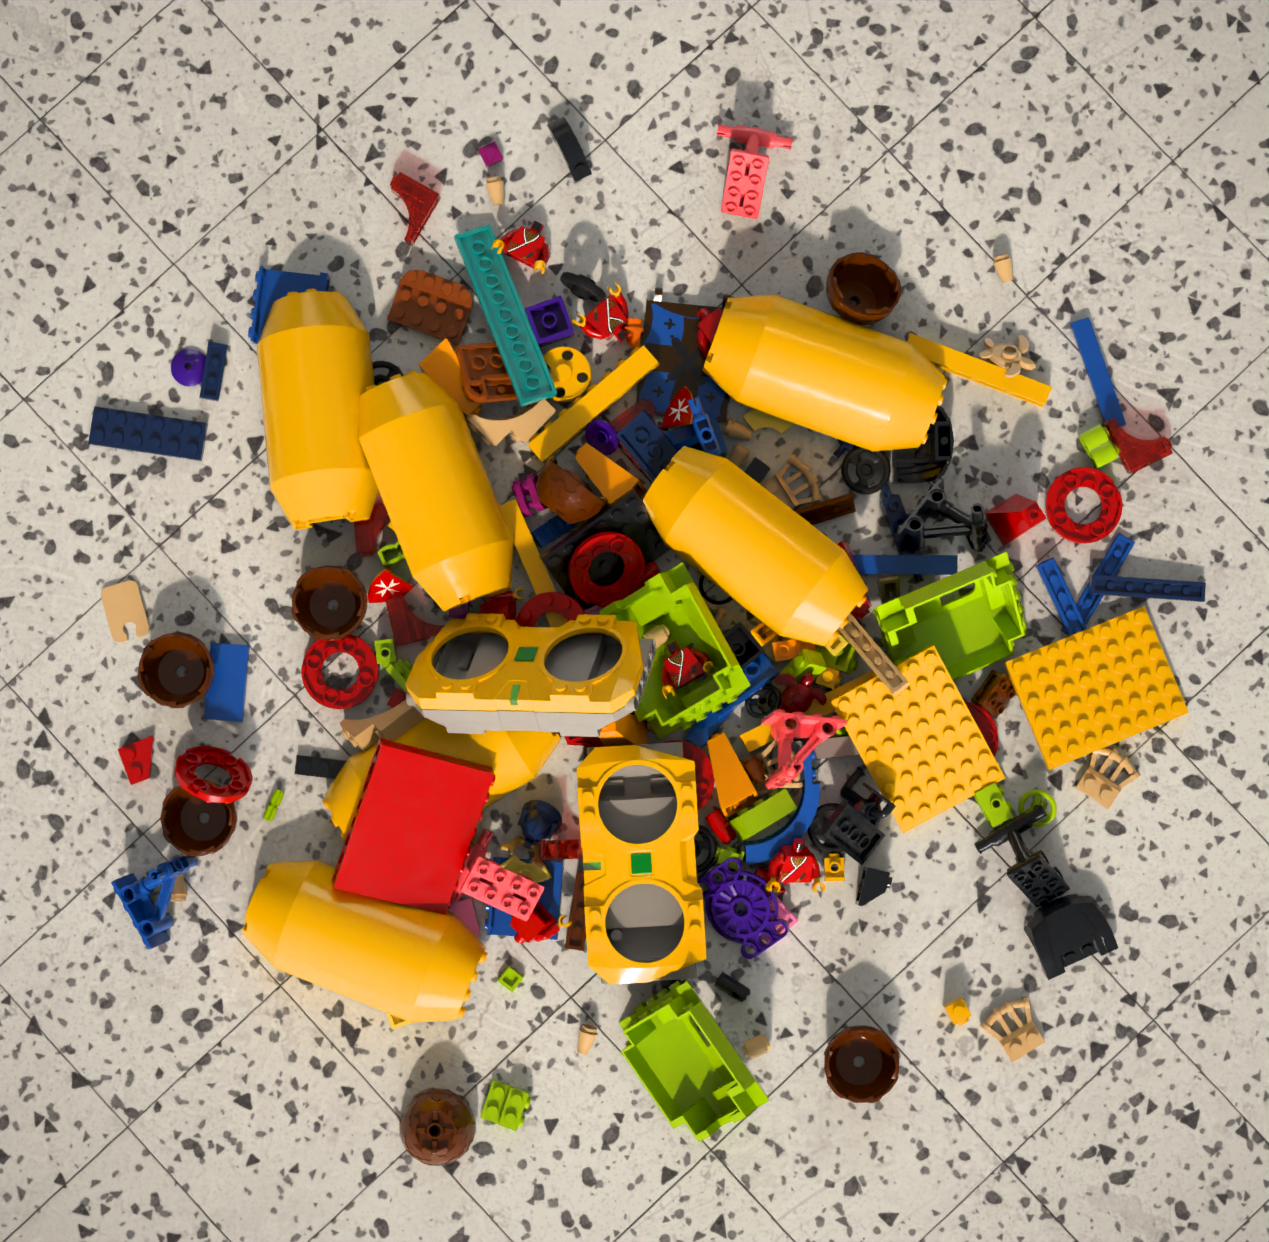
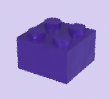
[525,296,574,348]

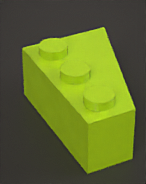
[728,788,797,842]

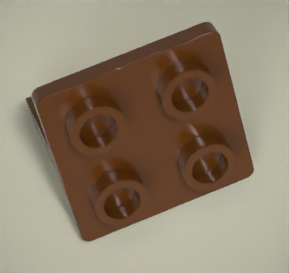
[971,669,1016,718]

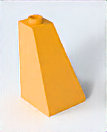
[418,338,483,417]
[575,443,647,504]
[599,714,648,747]
[707,732,759,819]

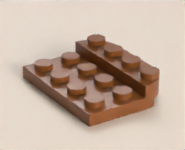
[387,270,473,345]
[455,342,518,403]

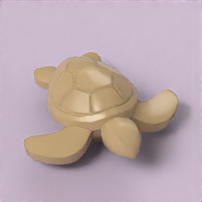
[979,335,1036,378]

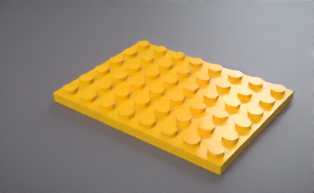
[1004,606,1189,770]
[830,644,1005,833]

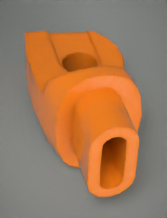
[624,318,644,347]

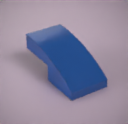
[531,515,575,549]

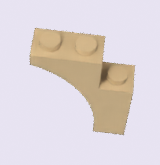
[465,399,556,447]
[339,700,425,751]

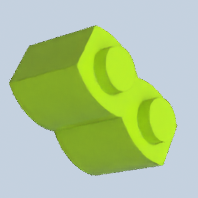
[1078,424,1119,469]
[377,541,406,567]

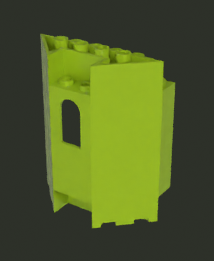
[872,552,1028,681]
[599,562,750,740]
[619,979,769,1142]

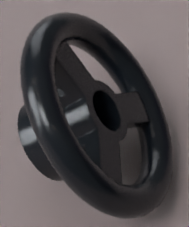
[745,684,781,719]

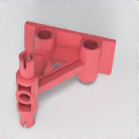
[717,124,793,219]
[761,709,847,790]
[451,828,544,921]

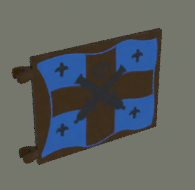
[635,288,731,422]

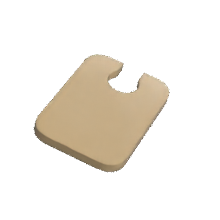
[101,580,150,642]

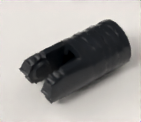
[714,971,751,1002]

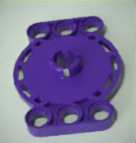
[697,857,790,959]

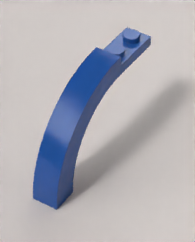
[744,743,820,864]

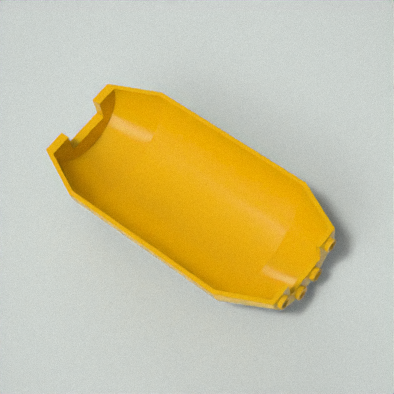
[257,289,379,530]
[702,294,947,452]
[359,370,513,611]
[643,446,868,646]
[322,718,561,842]
[242,860,488,1023]

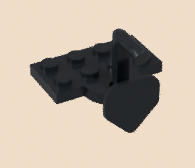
[819,766,896,865]

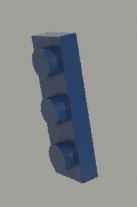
[199,342,228,402]

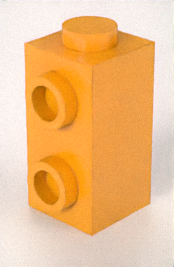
[771,639,816,663]

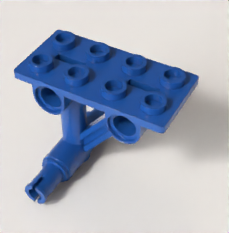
[664,397,727,457]
[111,855,198,950]

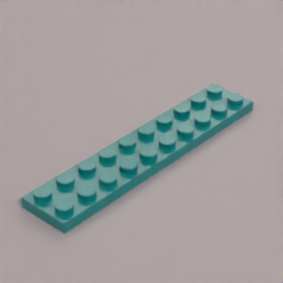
[454,224,557,407]

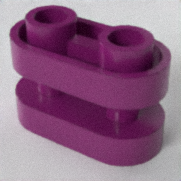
[511,473,548,517]

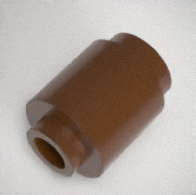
[742,754,768,784]

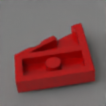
[118,736,155,785]

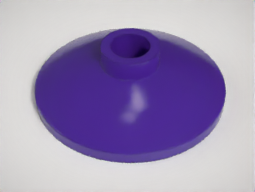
[171,349,206,387]
[586,419,618,455]

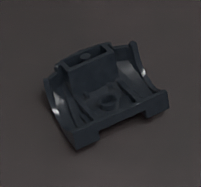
[891,405,954,484]
[1024,894,1118,980]

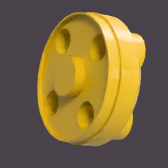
[543,347,591,403]

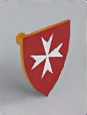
[662,386,694,429]
[368,567,413,603]

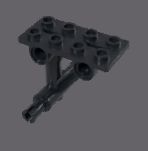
[895,478,988,553]
[974,805,1070,907]

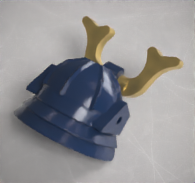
[499,800,562,869]

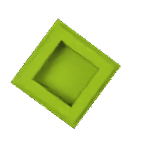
[497,965,524,992]

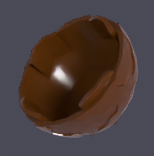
[826,252,901,325]
[536,457,608,524]
[291,565,368,641]
[137,631,215,708]
[160,779,238,856]
[824,1025,900,1103]
[399,1088,476,1166]

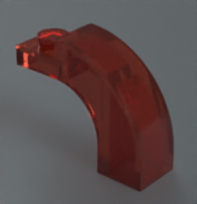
[539,839,583,860]

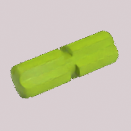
[263,789,285,822]

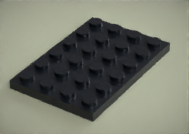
[539,488,670,610]

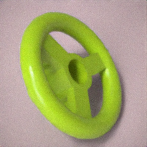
[1018,789,1057,827]

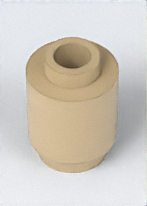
[642,624,671,649]
[741,1035,772,1060]

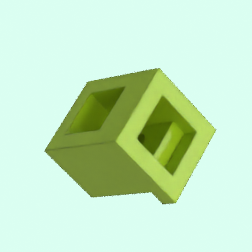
[374,639,398,668]
[714,846,745,870]

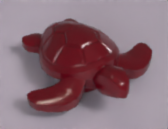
[774,672,827,713]

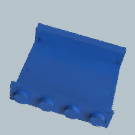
[248,266,330,344]
[484,857,563,940]

